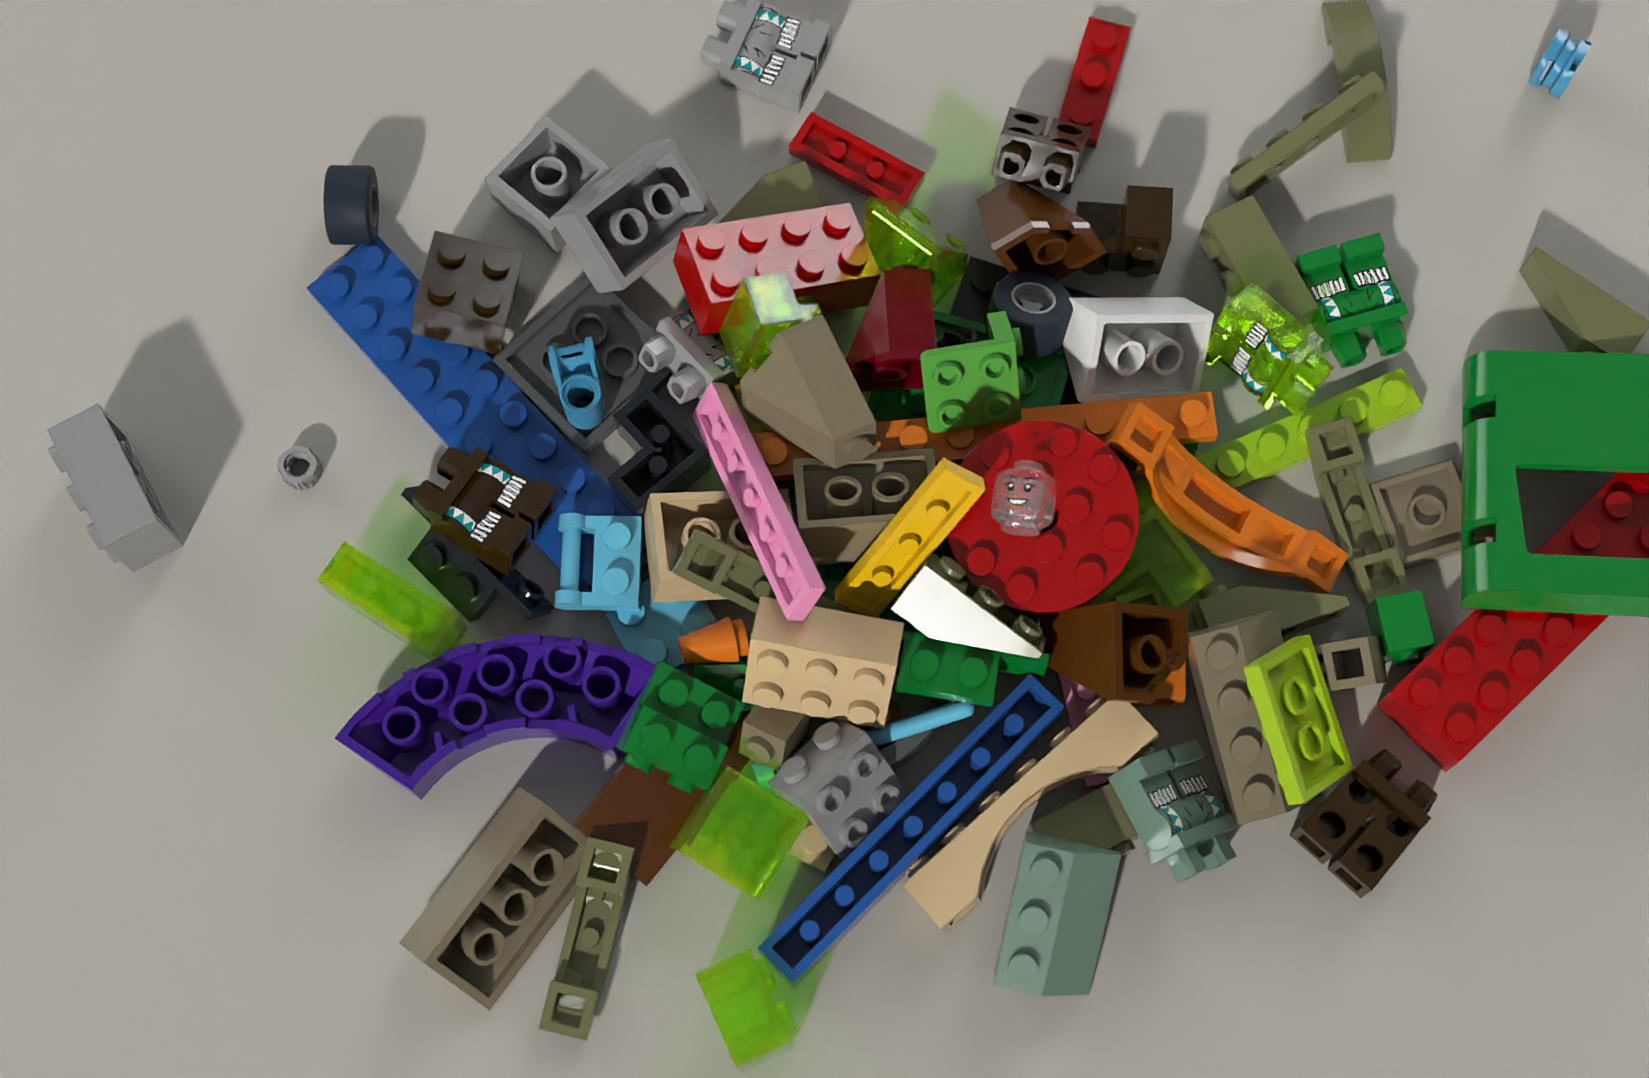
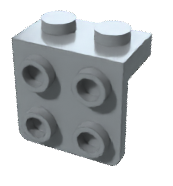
[767,719,907,860]

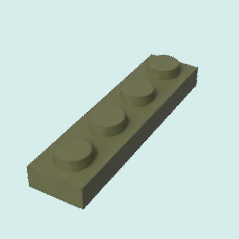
[1228,70,1385,202]

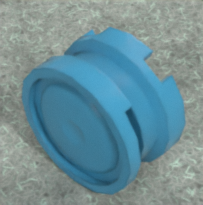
[1528,27,1592,99]

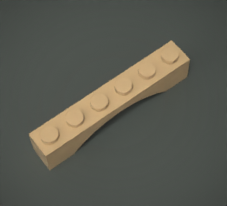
[902,696,1159,933]

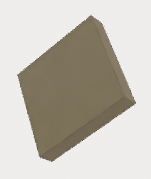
[1368,458,1487,570]

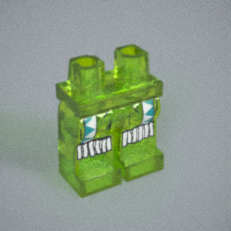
[1205,281,1334,416]

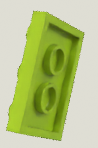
[1243,634,1354,805]

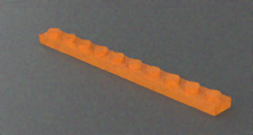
[752,391,1218,482]

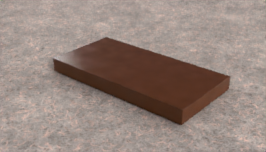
[572,677,750,886]

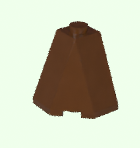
[976,179,1107,281]
[1039,601,1189,704]

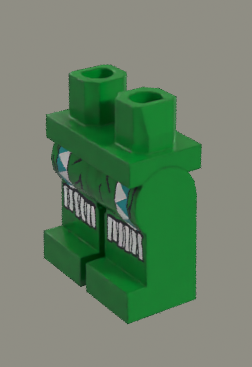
[1294,232,1409,369]

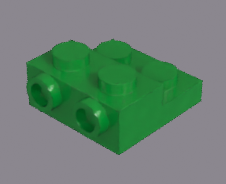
[615,661,745,795]

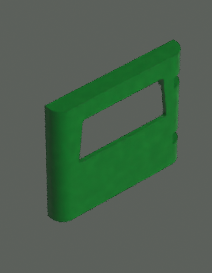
[1461,350,1649,617]

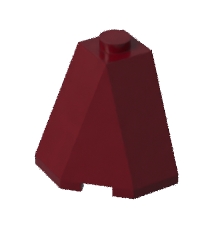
[845,264,937,392]

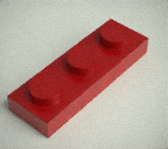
[1058,16,1131,148]
[789,112,925,214]

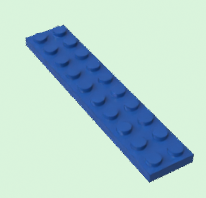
[306,232,649,612]

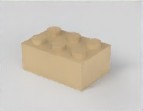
[643,488,793,603]
[742,596,904,729]

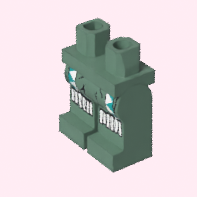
[1108,739,1237,884]

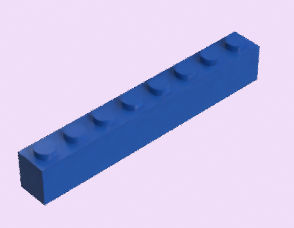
[758,674,1065,988]

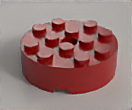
[947,420,1139,616]

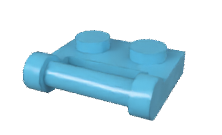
[554,513,643,611]

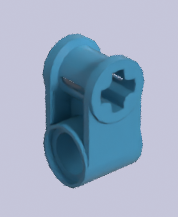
[547,336,606,430]

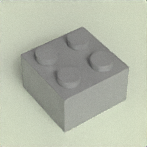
[485,115,612,253]

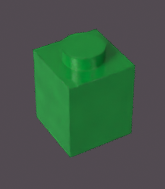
[1365,590,1435,666]

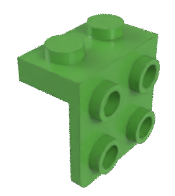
[920,311,1026,433]

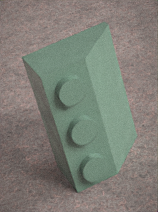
[993,831,1121,996]

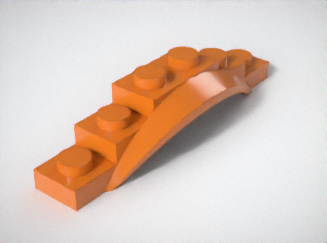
[1109,401,1349,594]

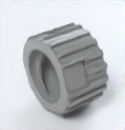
[277,445,322,490]

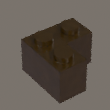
[1075,185,1173,278]

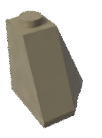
[740,314,877,469]

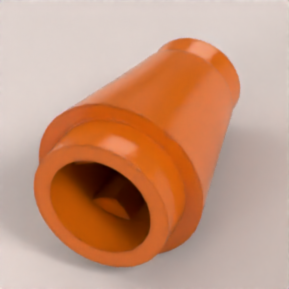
[678,616,749,665]

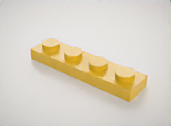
[834,458,985,618]

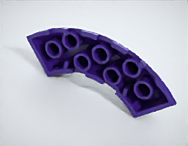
[335,634,655,800]

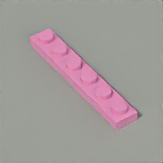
[692,382,826,621]

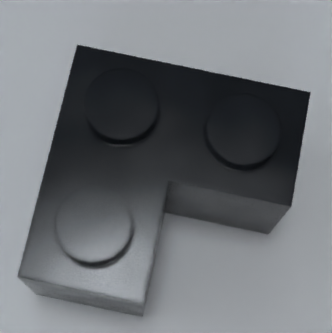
[608,386,712,524]

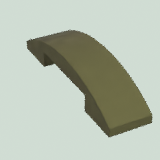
[1321,0,1392,163]
[1305,416,1412,605]
[672,529,858,614]
[539,837,635,1040]

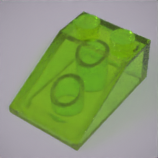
[864,196,968,309]

